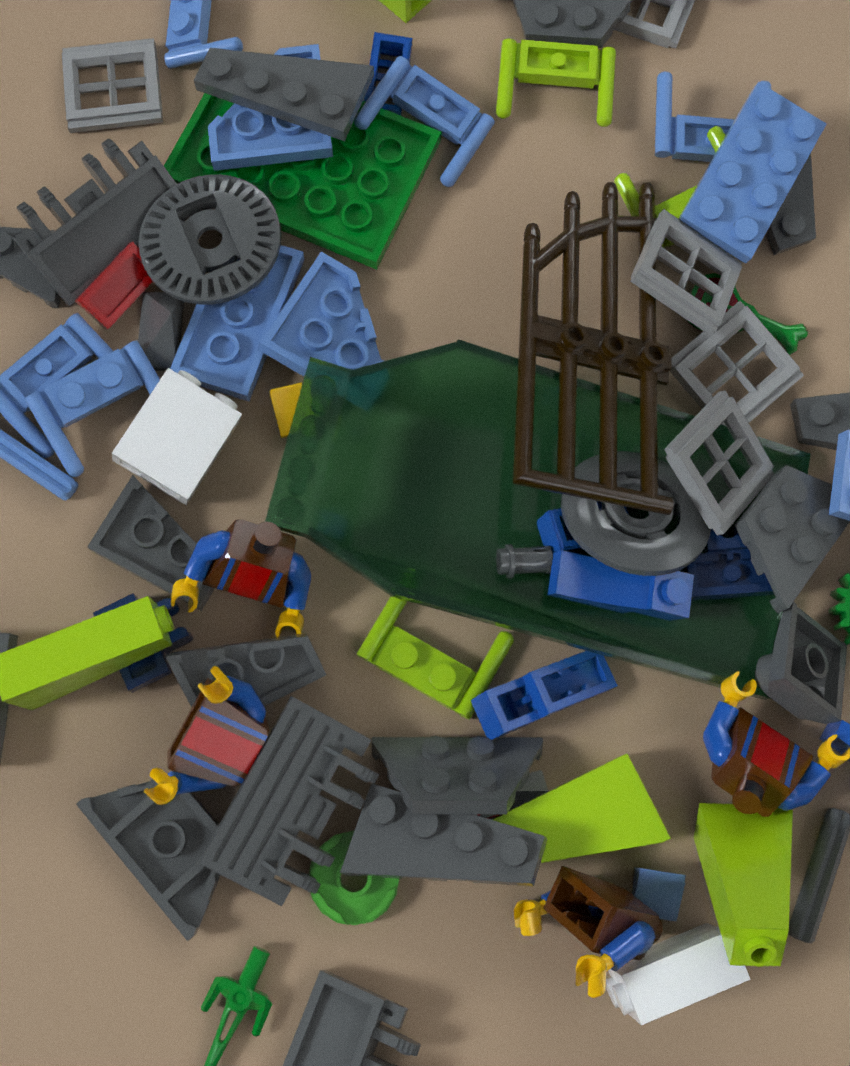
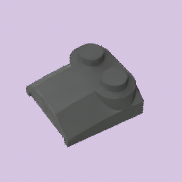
[755,602,847,724]

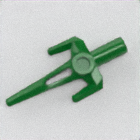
[201,946,272,1066]

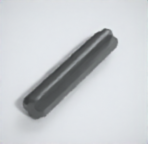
[788,808,850,943]

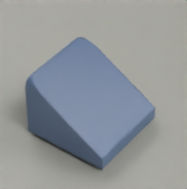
[632,867,686,922]

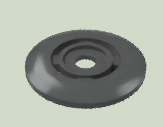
[139,174,281,305]
[561,451,711,576]

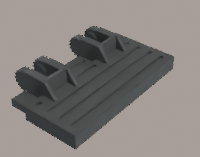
[12,138,177,306]
[199,696,379,906]
[283,970,421,1066]

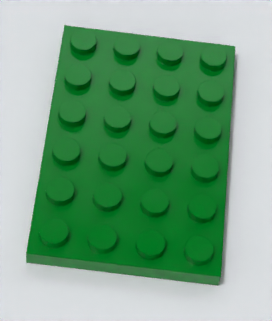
[164,93,442,270]

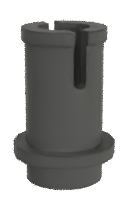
[496,544,553,579]

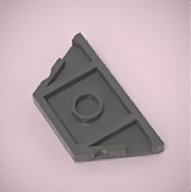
[513,0,633,48]
[735,465,850,613]
[372,736,543,814]
[76,779,221,941]

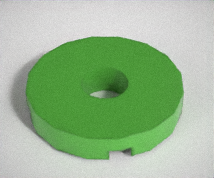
[309,831,399,925]

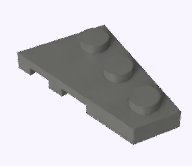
[87,475,215,611]
[165,633,327,708]

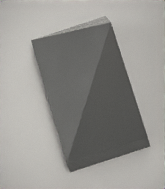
[138,292,184,371]

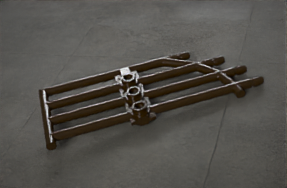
[513,182,674,515]

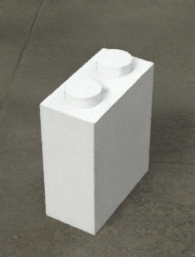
[112,368,242,505]
[606,923,751,1025]

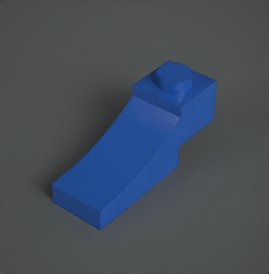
[547,550,694,621]
[471,646,618,740]

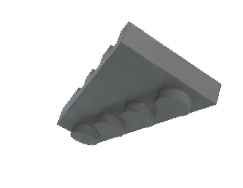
[194,48,374,141]
[340,783,547,886]

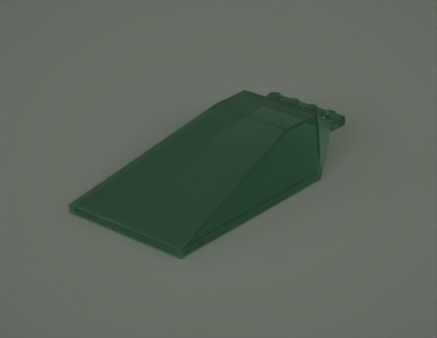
[264,339,811,700]

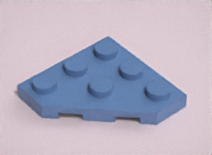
[208,44,333,171]
[258,252,389,413]

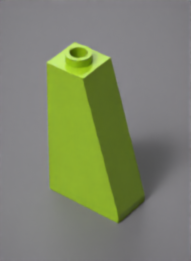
[0,596,174,710]
[491,753,671,863]
[694,803,793,967]

